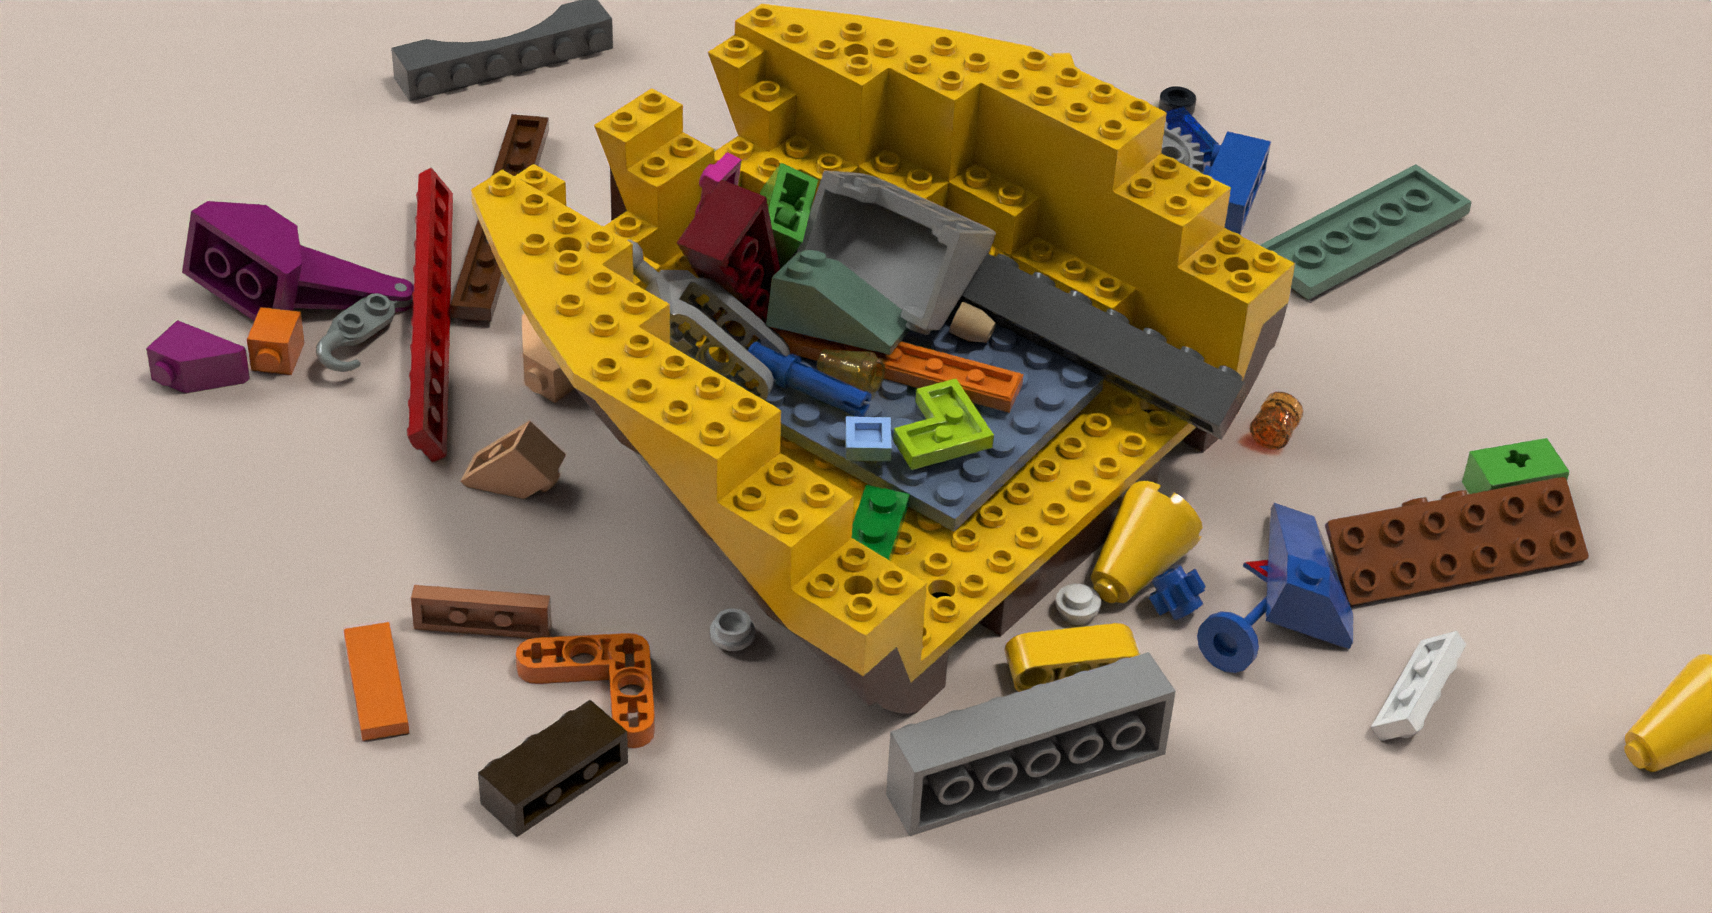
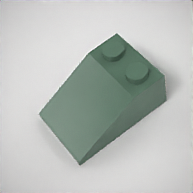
[766,250,910,355]

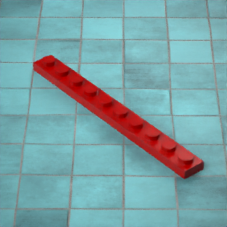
[407,167,453,463]

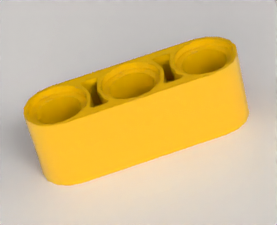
[1004,623,1140,692]

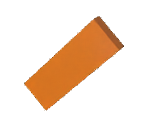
[343,622,409,741]

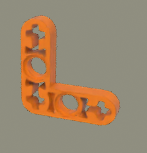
[516,633,655,748]

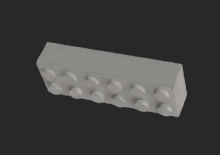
[886,652,1176,836]

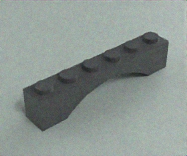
[391,0,613,101]

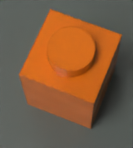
[247,307,305,375]

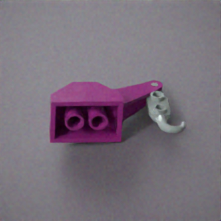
[182,201,414,372]

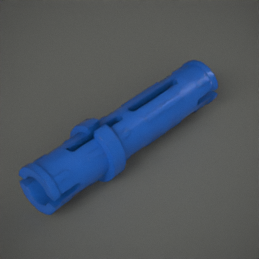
[748,341,872,417]

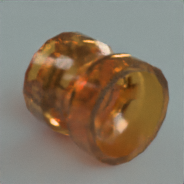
[1250,392,1304,450]

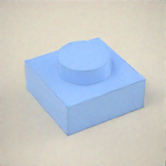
[845,416,892,461]

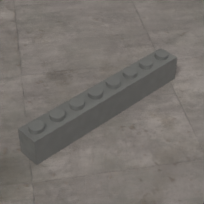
[957,254,1247,440]

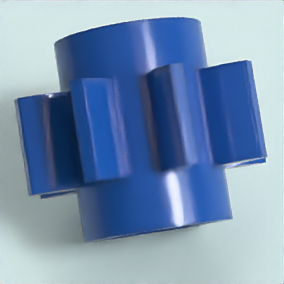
[1149,564,1206,620]

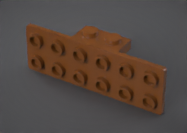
[1325,477,1589,606]

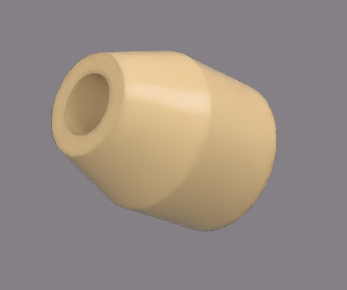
[949,302,996,343]

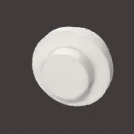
[1056,584,1101,625]
[710,609,755,651]

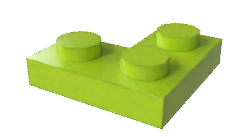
[893,378,994,470]

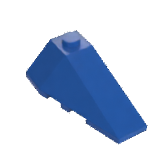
[1265,503,1353,649]

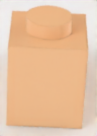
[522,313,575,403]
[460,420,566,499]

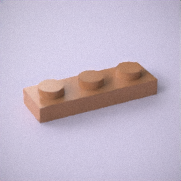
[411,585,552,639]

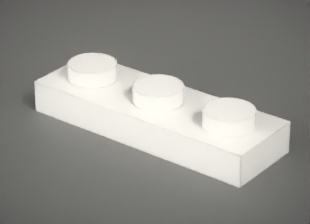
[1371,631,1467,741]

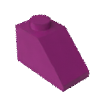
[146,320,250,394]

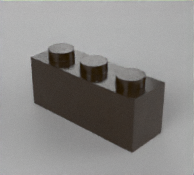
[478,700,628,837]

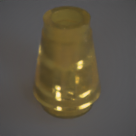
[817,349,885,393]

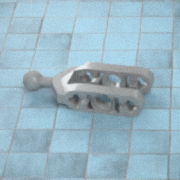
[626,239,790,400]

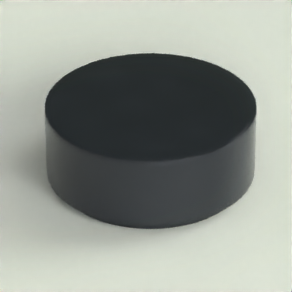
[1159,86,1196,119]

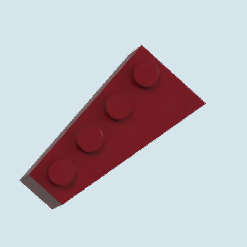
[677,179,780,323]

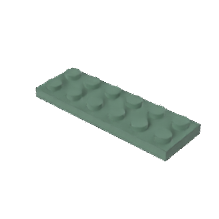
[1260,164,1472,300]

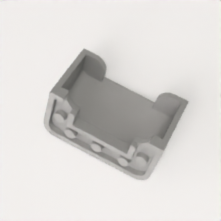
[796,170,996,335]

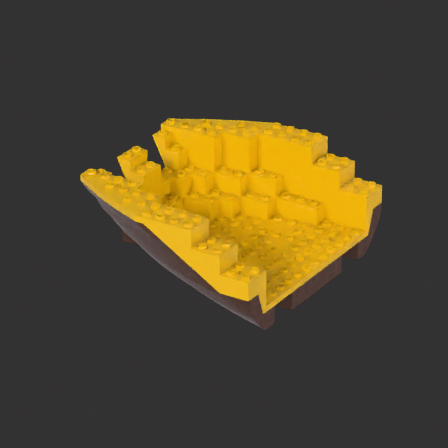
[471,4,1295,713]

